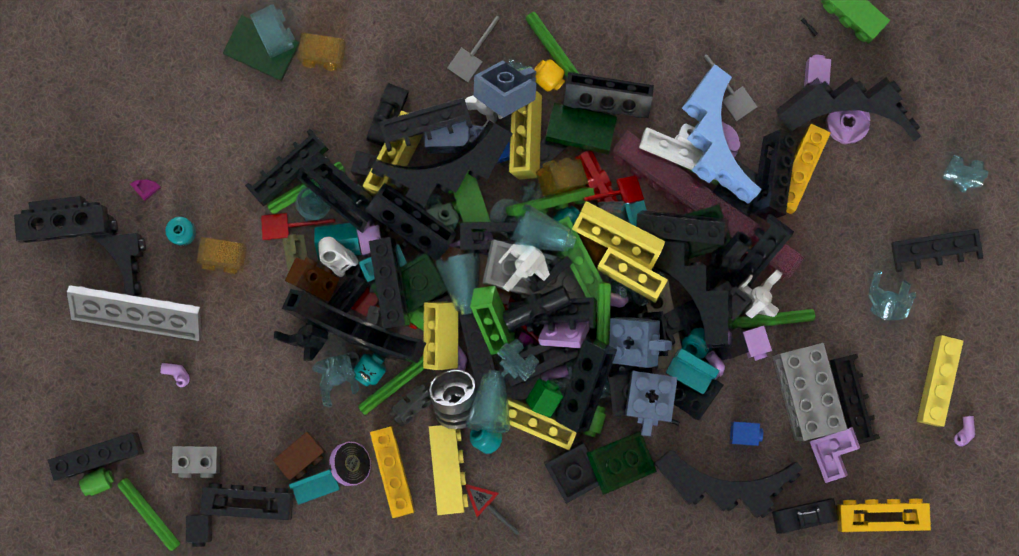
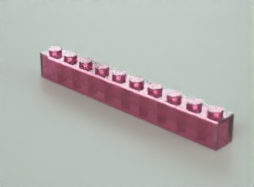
[611,130,805,281]

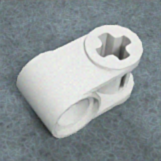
[318,237,359,277]

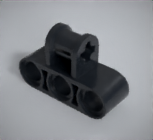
[366,83,409,147]
[772,498,839,534]

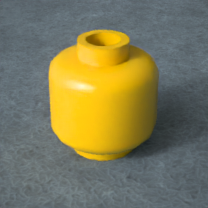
[534,59,565,92]

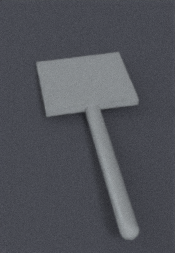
[447,16,500,82]
[704,55,757,122]

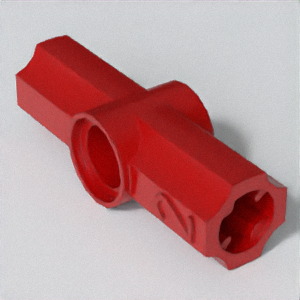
[574,150,621,213]

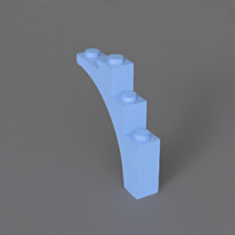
[682,64,761,204]

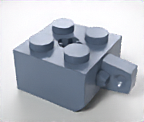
[473,60,537,118]
[425,121,485,154]
[609,317,672,368]
[625,371,677,437]

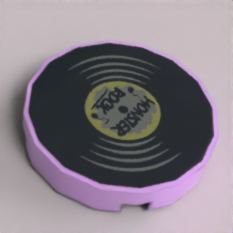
[329,442,371,486]

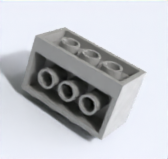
[772,343,847,441]

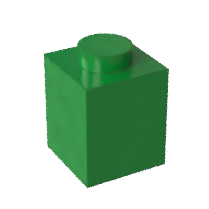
[526,379,563,418]

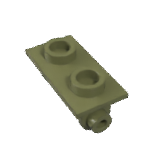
[282,234,308,273]

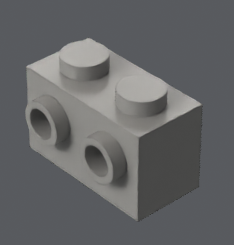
[172,446,220,478]

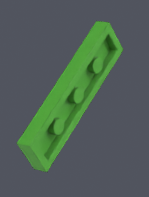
[506,187,595,219]
[549,216,603,300]

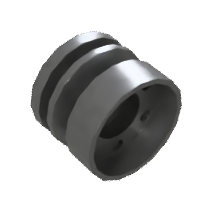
[429,369,481,429]

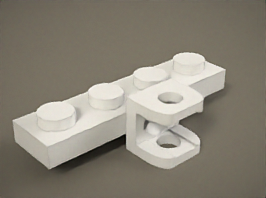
[639,124,717,181]

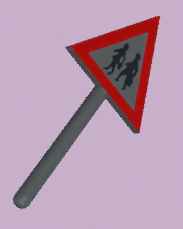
[465,484,520,535]

